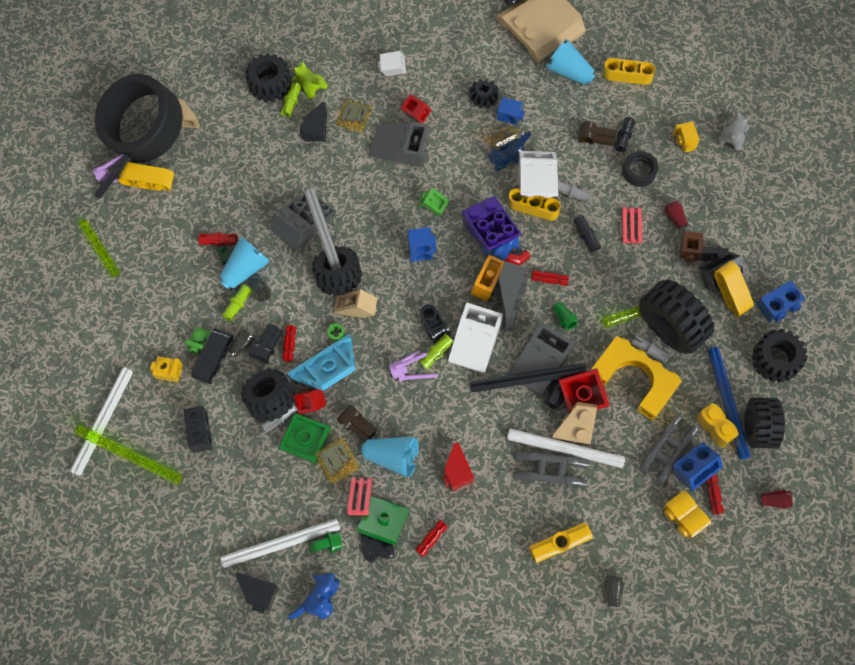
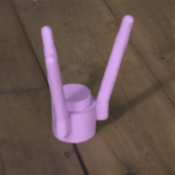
[93,154,125,183]
[389,351,438,382]

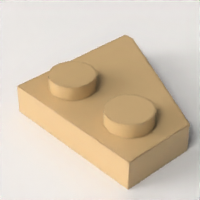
[552,402,597,444]

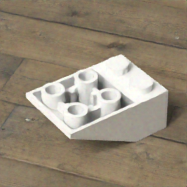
[517,151,558,198]
[448,303,503,374]

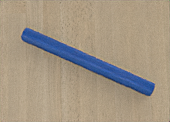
[708,347,751,460]

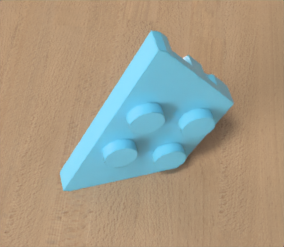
[287,334,356,391]

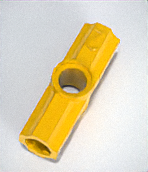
[529,522,593,563]

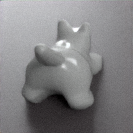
[717,112,750,151]

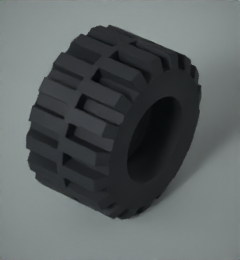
[245,54,292,102]
[312,246,362,296]
[752,329,808,383]
[241,369,295,422]
[744,398,785,448]

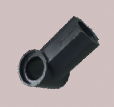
[249,324,283,364]
[543,379,564,410]

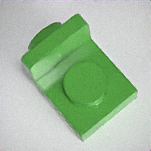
[418,188,450,216]
[184,327,211,355]

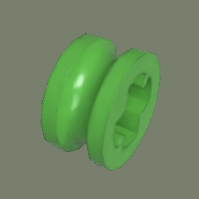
[327,323,345,342]

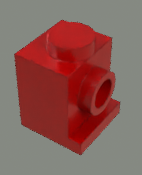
[400,94,432,124]

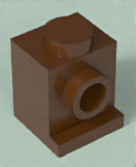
[680,231,703,262]

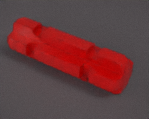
[532,270,569,286]
[282,325,296,362]
[706,474,724,515]
[416,520,447,557]

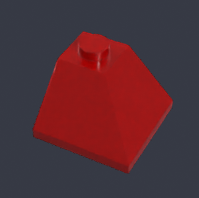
[559,368,610,413]

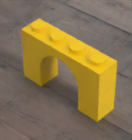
[591,336,682,421]

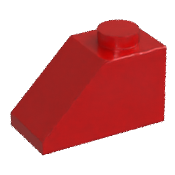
[442,442,475,491]

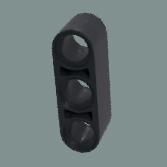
[191,328,234,385]

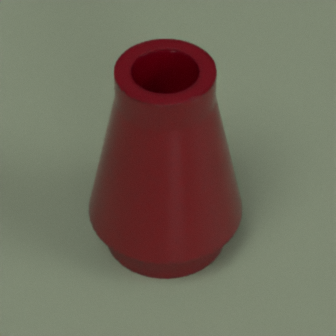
[664,200,688,229]
[761,489,793,509]

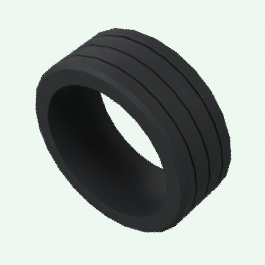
[95,74,183,162]

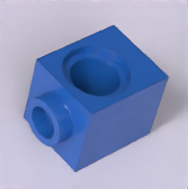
[497,97,525,125]

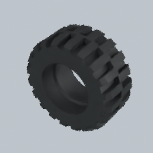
[639,279,714,354]

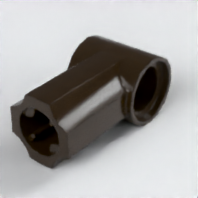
[578,121,616,146]
[336,404,378,442]

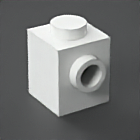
[378,51,406,76]

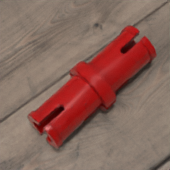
[199,232,238,247]

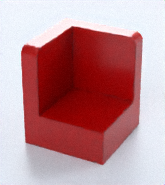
[294,388,326,414]

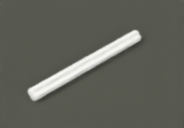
[70,367,133,476]
[507,429,625,468]
[221,519,340,568]

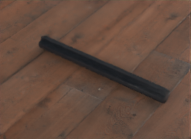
[470,363,587,392]

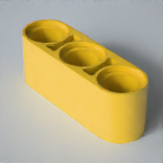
[603,58,656,85]
[118,162,174,192]
[508,188,561,221]
[714,261,754,317]

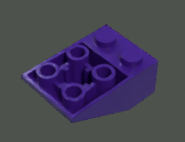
[462,196,522,251]

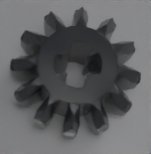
[469,78,499,108]

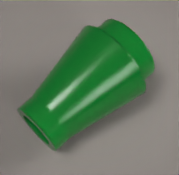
[553,302,578,331]

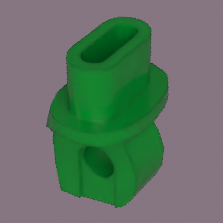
[309,532,343,554]

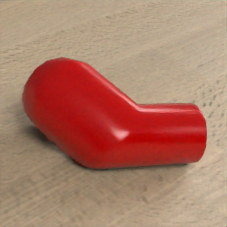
[504,250,531,266]

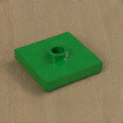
[278,413,331,464]
[357,496,410,546]

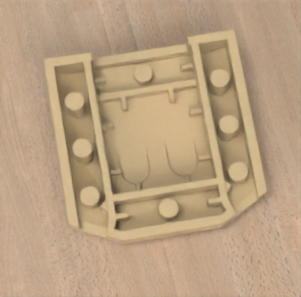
[496,0,586,64]

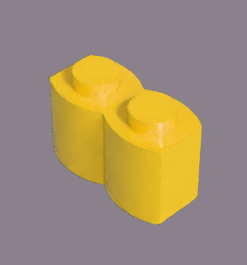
[697,403,739,448]
[663,490,712,540]

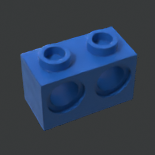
[408,227,436,262]
[756,280,805,323]
[673,442,723,491]

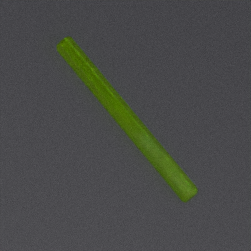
[74,424,183,485]

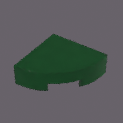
[215,246,233,265]

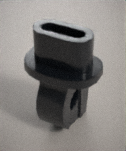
[701,245,729,262]

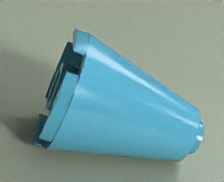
[545,39,595,85]
[219,237,270,289]
[361,437,419,477]

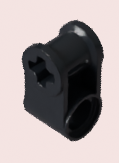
[420,304,451,343]

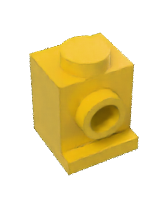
[673,122,700,152]
[151,356,183,382]

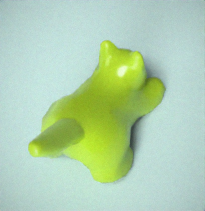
[292,62,328,99]

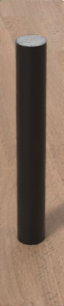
[94,153,132,199]

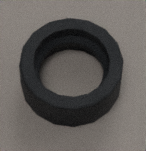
[622,151,658,187]

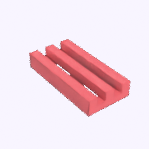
[622,207,642,244]
[347,478,372,515]

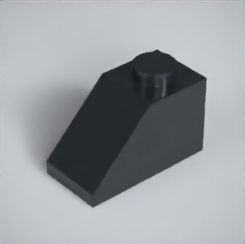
[300,102,327,142]
[236,572,279,614]

